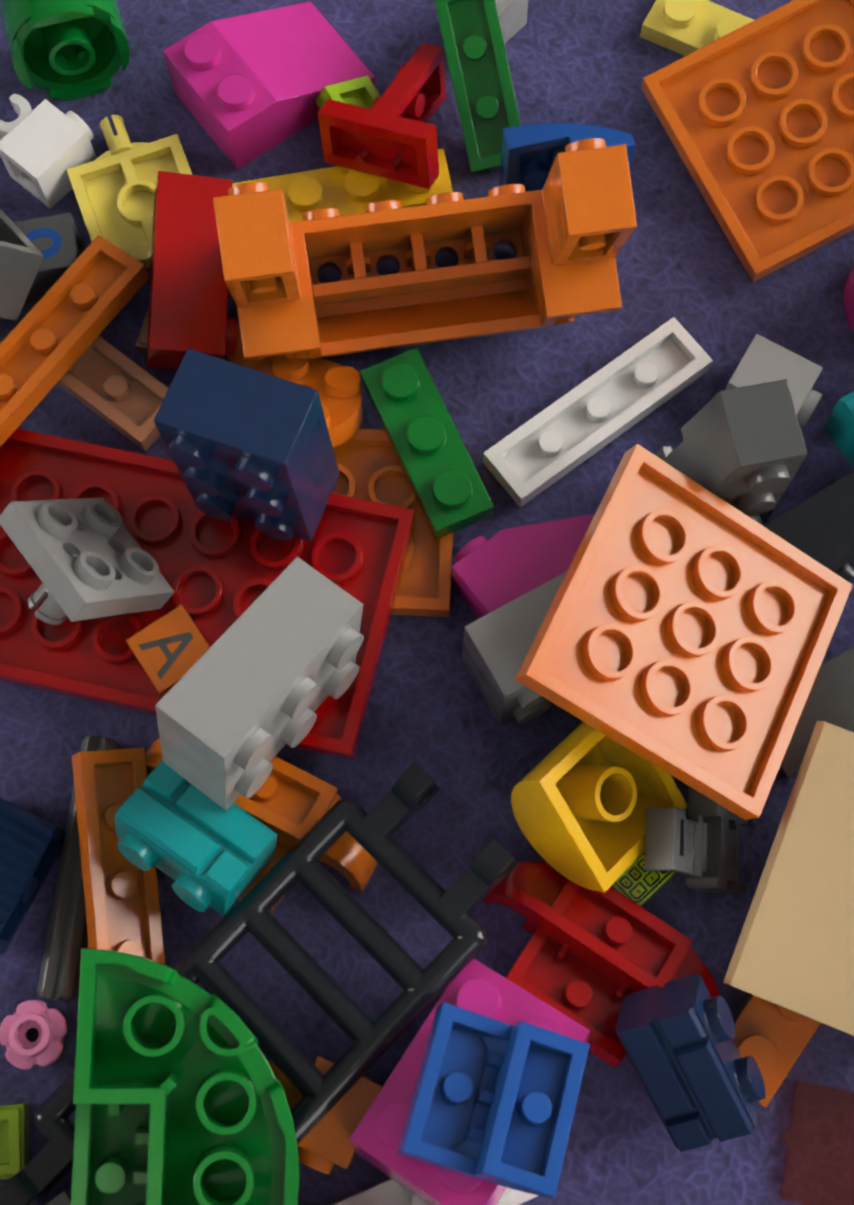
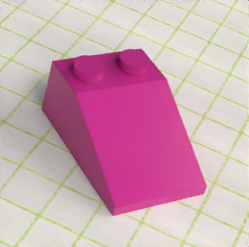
[163,1,376,170]

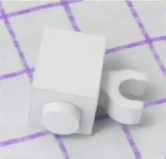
[0,94,97,209]

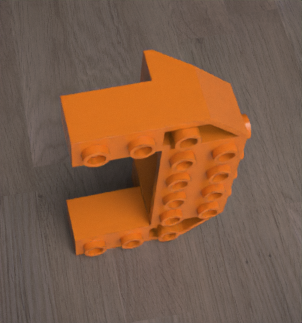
[213,138,637,360]

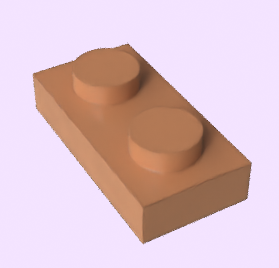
[57,336,169,452]

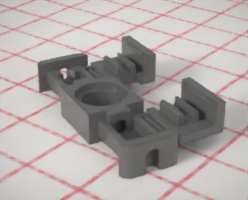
[644,786,748,895]

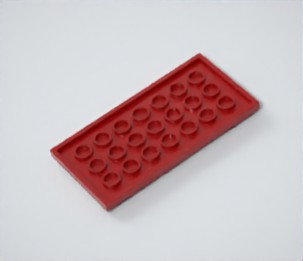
[0,428,416,760]

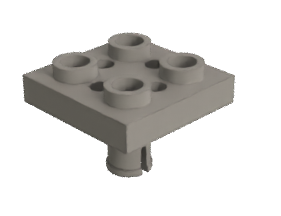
[0,498,175,625]

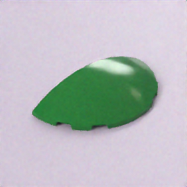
[71,948,299,1205]

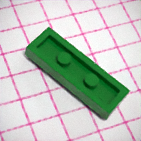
[434,0,521,174]
[360,347,494,540]

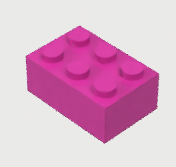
[349,959,590,1205]

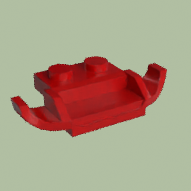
[482,861,720,1068]

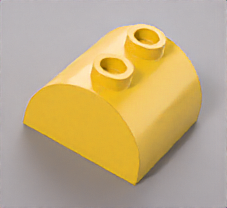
[511,722,688,893]

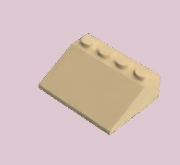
[723,721,854,1037]

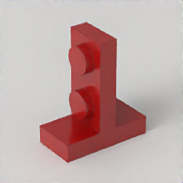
[318,43,446,189]

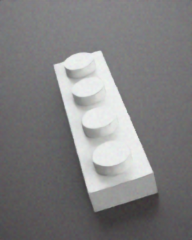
[482,317,713,508]

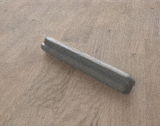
[36,736,119,1001]

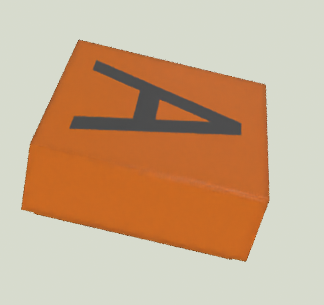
[126,604,210,697]

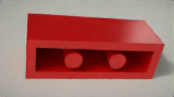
[146,171,238,370]

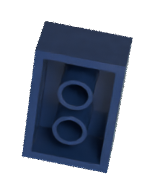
[154,348,340,542]

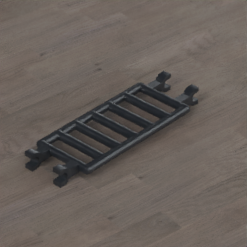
[0,762,518,1205]

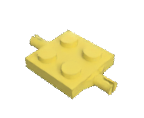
[66,115,193,268]

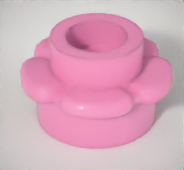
[0,1000,67,1070]

